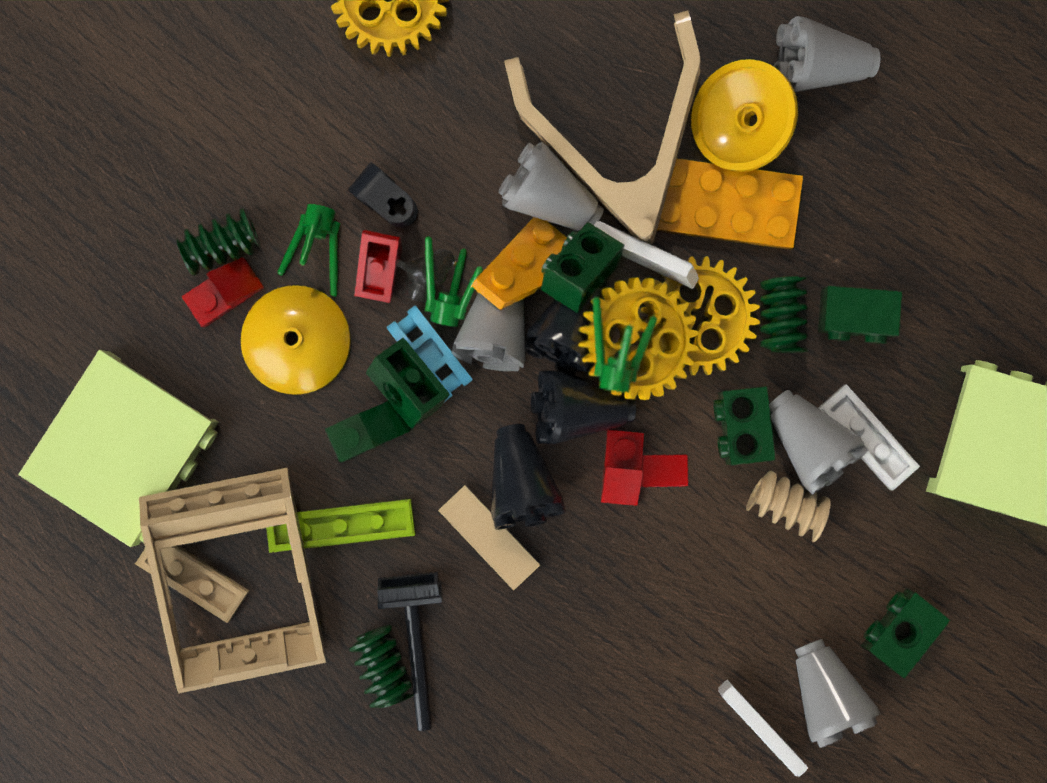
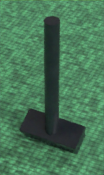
[377,571,442,731]

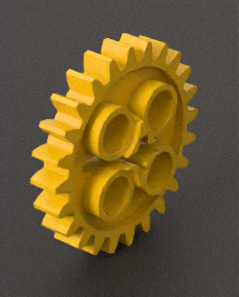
[331,0,449,57]
[640,256,760,376]
[579,277,699,400]

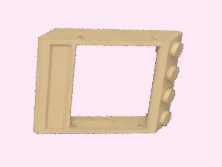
[139,468,326,693]

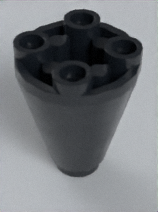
[525,280,608,376]
[530,371,636,444]
[491,424,566,530]

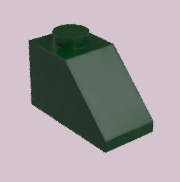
[325,401,411,463]

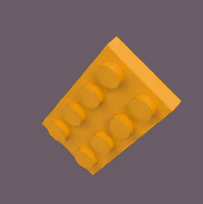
[657,159,803,250]

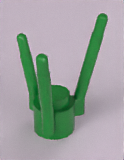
[277,204,340,297]
[425,236,483,327]
[593,297,657,392]

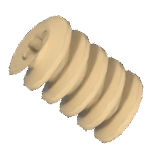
[746,471,831,542]

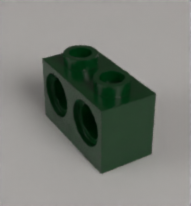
[541,222,625,313]
[713,386,775,465]

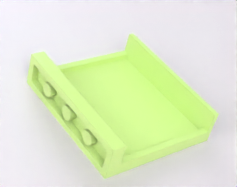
[18,350,219,547]
[926,360,1047,527]

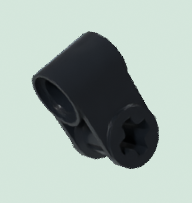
[348,162,418,228]

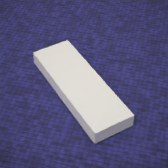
[594,221,699,289]
[818,384,920,491]
[718,680,808,777]

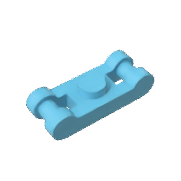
[386,305,473,400]

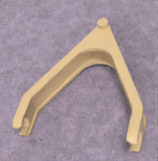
[504,11,700,245]

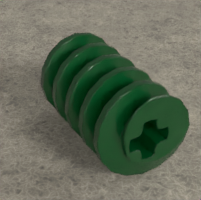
[176,208,261,276]
[760,276,808,353]
[349,625,415,708]

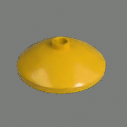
[691,59,798,172]
[241,285,351,395]

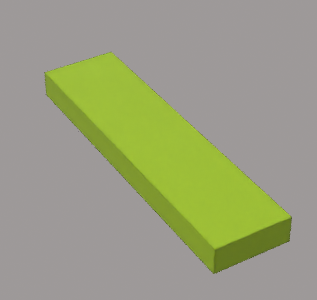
[266,499,416,553]

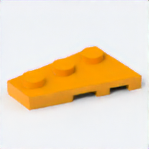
[472,217,567,310]

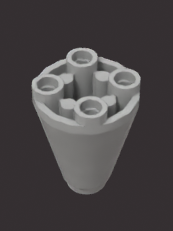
[773,16,881,92]
[498,142,604,231]
[769,390,869,495]
[795,639,880,748]

